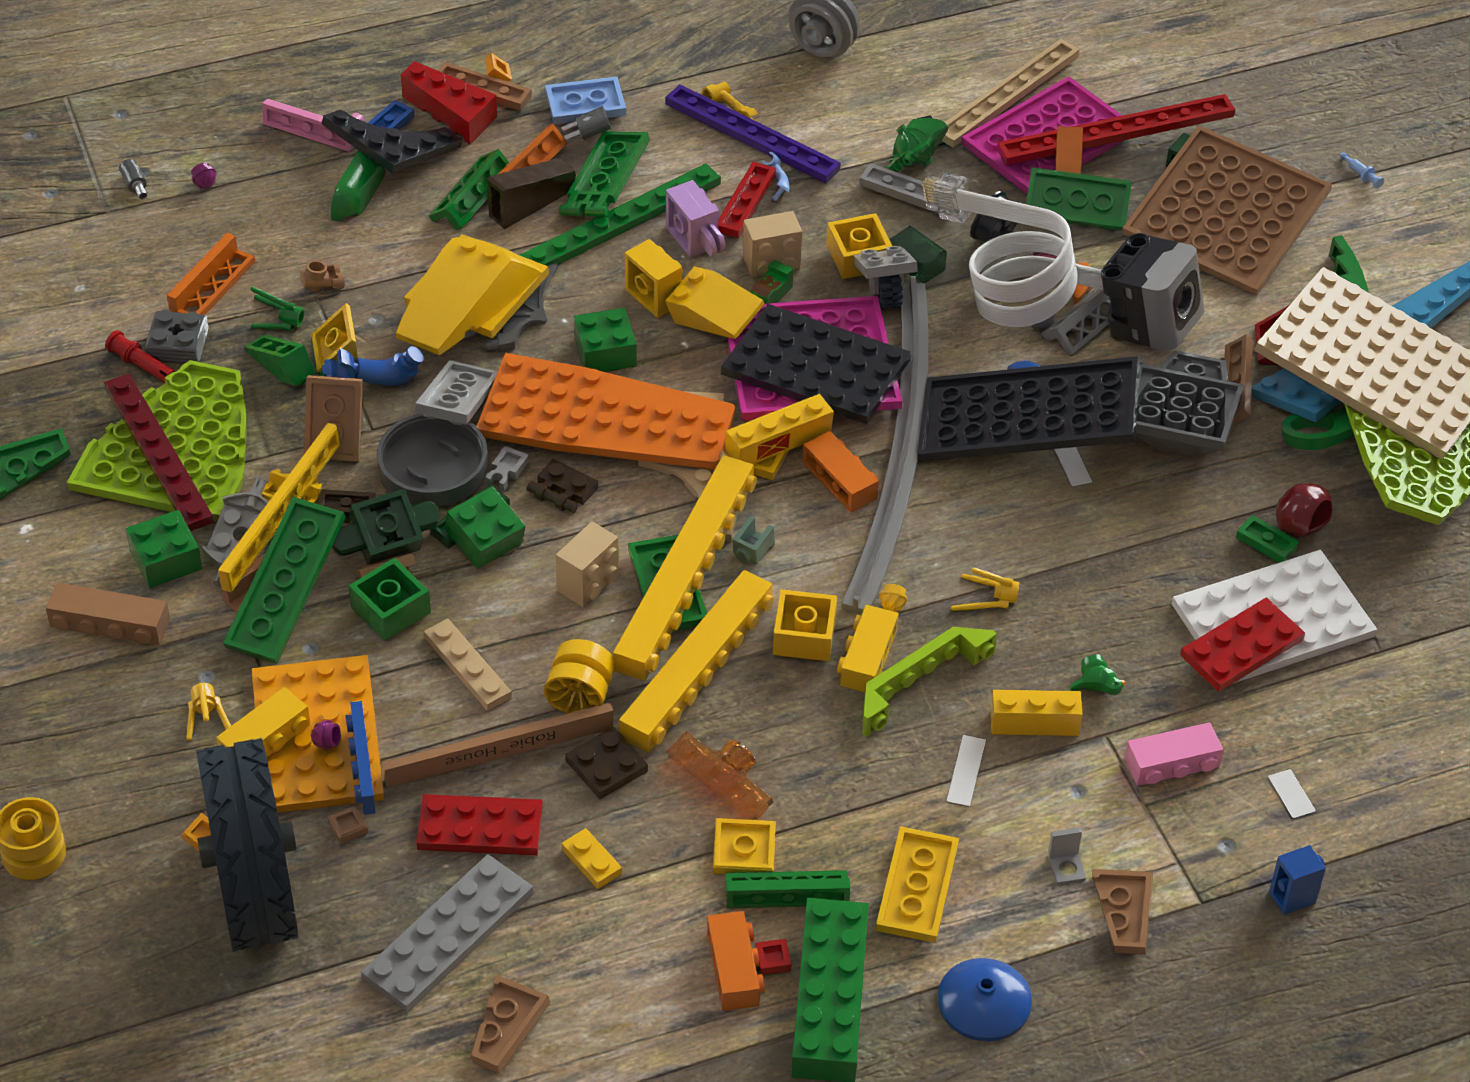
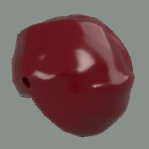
[1275,483,1333,538]

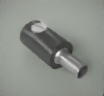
[119,159,147,199]

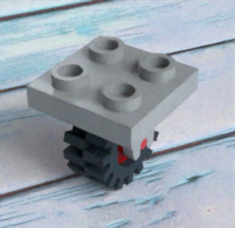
[854,246,918,310]

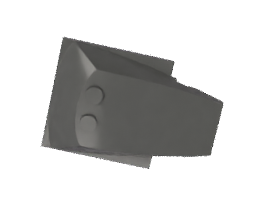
[1135,350,1244,457]

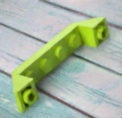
[862,627,997,737]

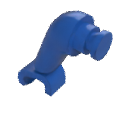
[322,346,424,386]

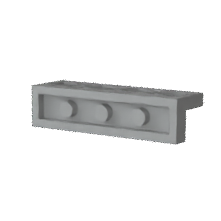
[1041,289,1112,355]

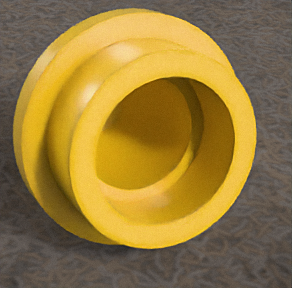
[879,584,908,612]

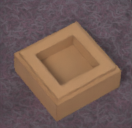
[328,805,368,844]

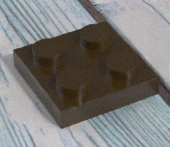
[565,726,648,800]

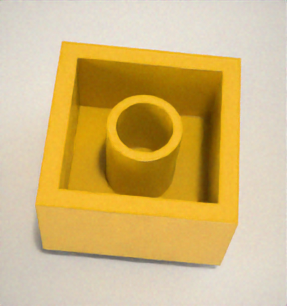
[826,213,892,279]
[625,239,683,318]
[773,589,837,661]

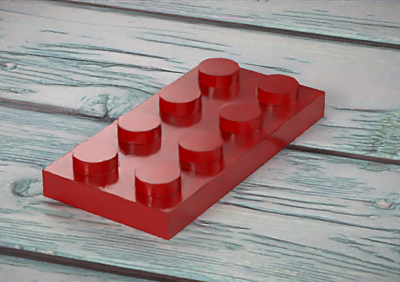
[1180,597,1305,692]
[416,794,543,856]

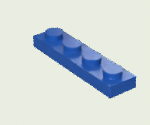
[346,701,376,815]

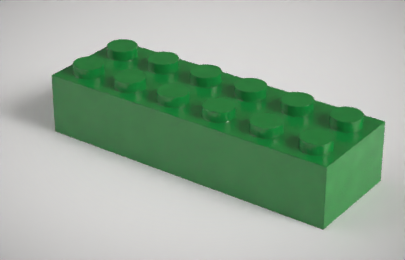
[791,898,869,1082]

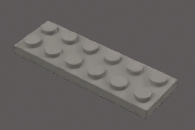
[361,854,534,1013]

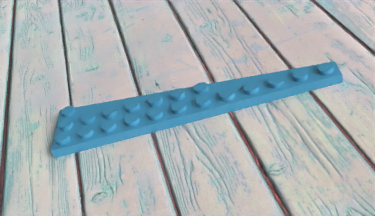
[1251,261,1470,422]

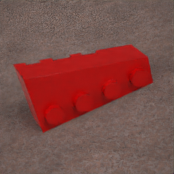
[400,61,497,145]

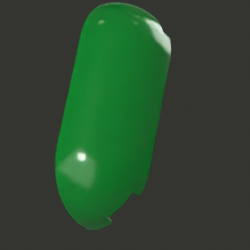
[331,150,386,221]

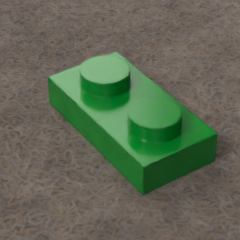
[1236,515,1299,563]

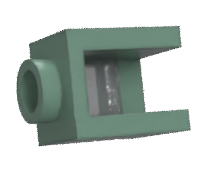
[732,516,775,564]

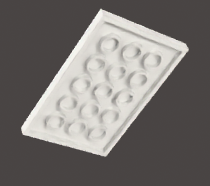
[1172,550,1377,683]

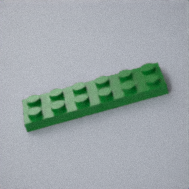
[223,497,346,664]

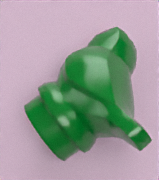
[1069,654,1126,696]

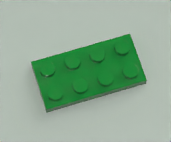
[1026,167,1132,231]
[628,534,707,631]

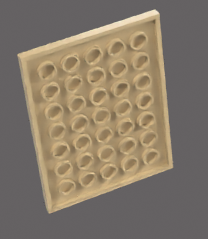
[1254,267,1470,460]

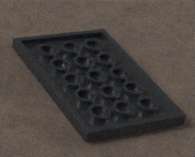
[721,304,911,425]

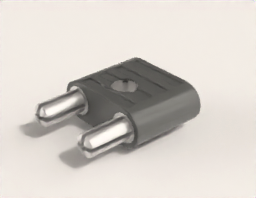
[562,106,611,143]

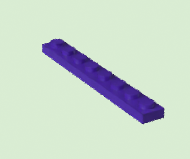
[665,84,841,183]

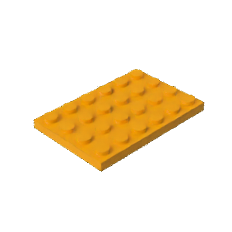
[252,655,384,813]

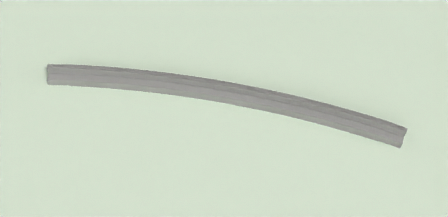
[842,276,928,615]

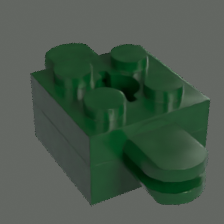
[332,489,440,565]

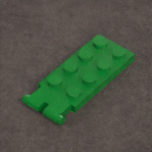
[559,131,650,217]

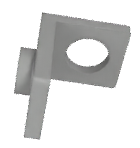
[1047,827,1086,885]

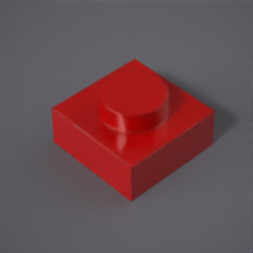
[755,939,792,975]

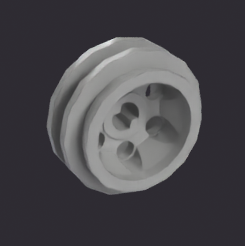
[789,0,860,57]

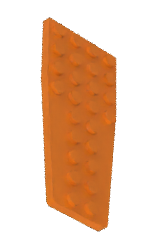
[476,353,735,469]

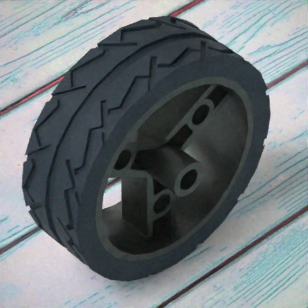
[196,738,299,952]

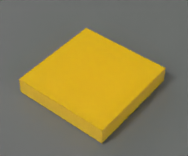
[713,818,776,874]

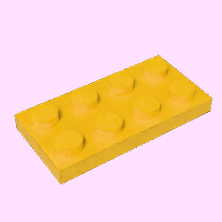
[875,826,959,943]

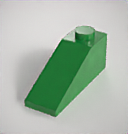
[244,335,316,386]

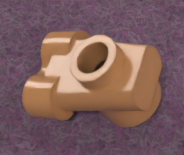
[300,260,345,292]

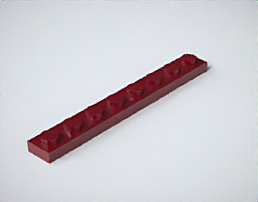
[104,373,214,532]

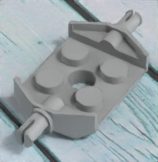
[202,477,268,586]

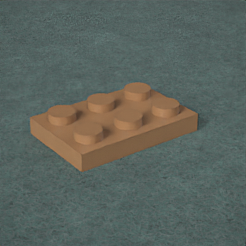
[304,375,363,462]

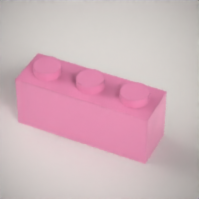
[1124,722,1224,786]

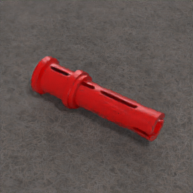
[105,330,176,383]

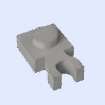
[485,446,529,492]

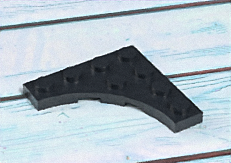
[321,109,462,173]

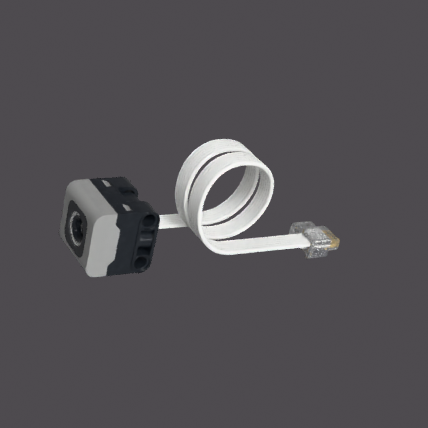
[922,172,1205,351]

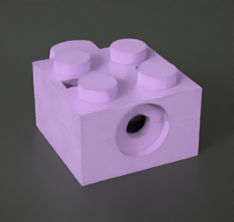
[666,180,726,258]

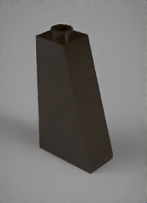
[487,158,576,229]

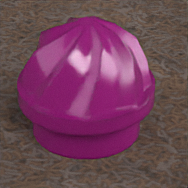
[191,163,216,189]
[311,720,341,750]

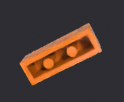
[802,431,879,513]
[707,911,765,1011]

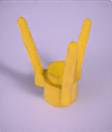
[950,568,1019,611]
[186,683,231,741]

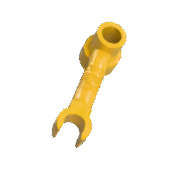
[701,82,758,121]

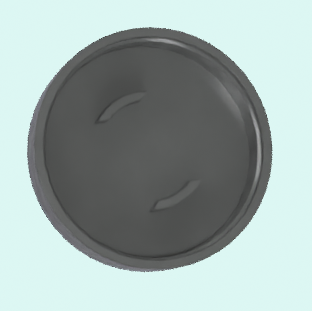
[377,414,488,507]

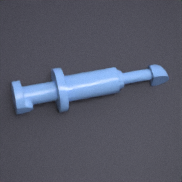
[1340,152,1384,189]

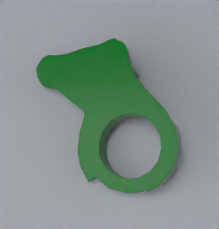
[1281,407,1354,450]

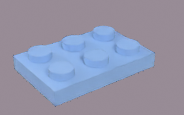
[545,77,626,124]

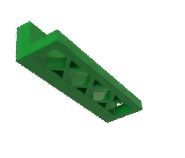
[428,149,509,230]
[725,870,850,908]

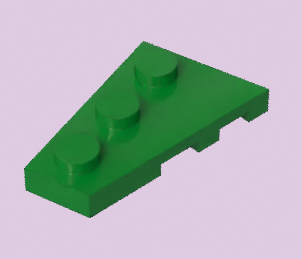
[0,428,71,500]

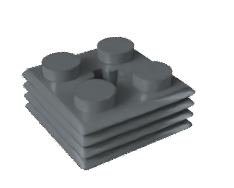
[145,310,209,362]

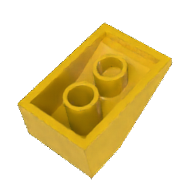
[665,266,765,339]

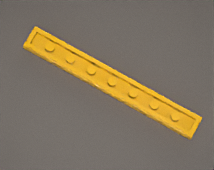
[218,423,340,592]

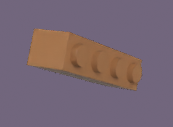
[46,582,170,645]

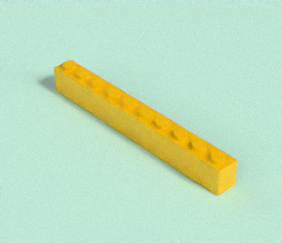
[613,455,757,681]

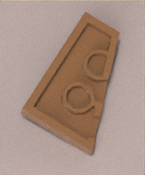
[1092,869,1153,955]
[471,975,550,1074]

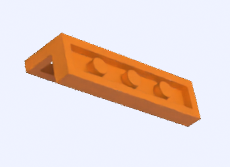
[167,232,255,315]

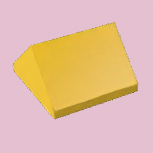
[311,303,358,373]

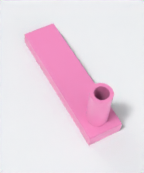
[262,99,365,152]

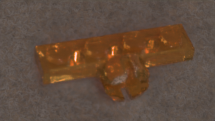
[666,731,773,820]

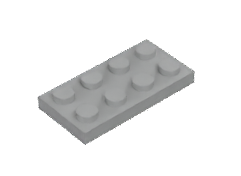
[414,360,498,425]

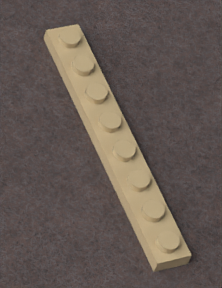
[942,39,1079,148]

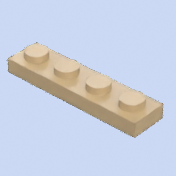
[424,618,512,712]

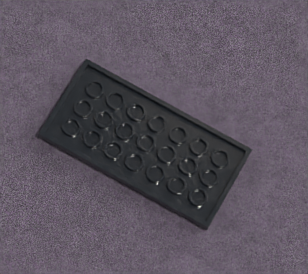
[917,356,1140,462]

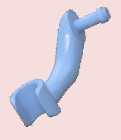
[762,152,790,202]

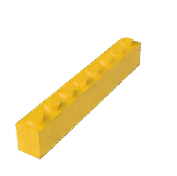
[619,570,774,753]

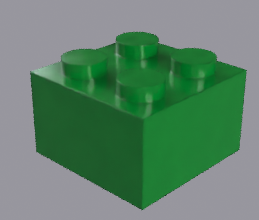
[574,308,637,372]
[444,486,526,569]
[126,509,202,588]
[348,558,431,641]

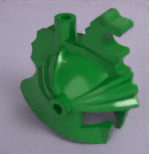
[883,118,949,172]

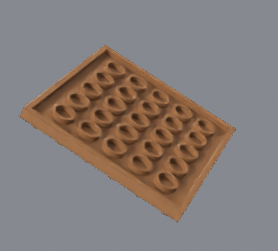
[1122,125,1332,296]

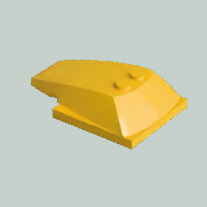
[396,234,549,355]

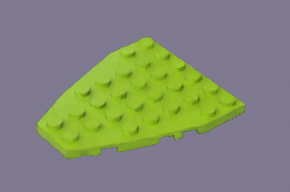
[67,360,247,522]
[1344,403,1470,525]

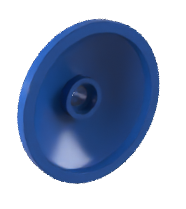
[938,958,1032,1041]

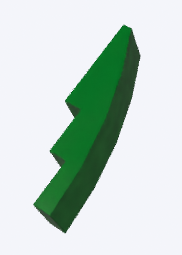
[1329,235,1369,293]

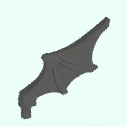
[485,263,558,352]

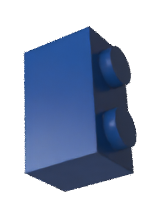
[1269,845,1326,915]

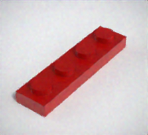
[718,161,776,239]

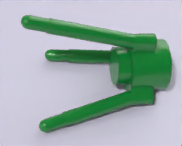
[250,287,305,331]

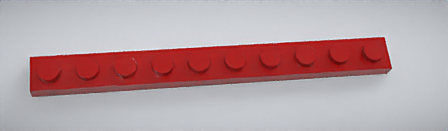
[997,94,1236,166]

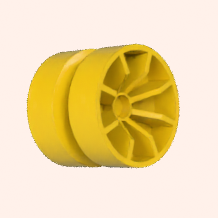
[544,639,616,714]
[0,797,66,880]

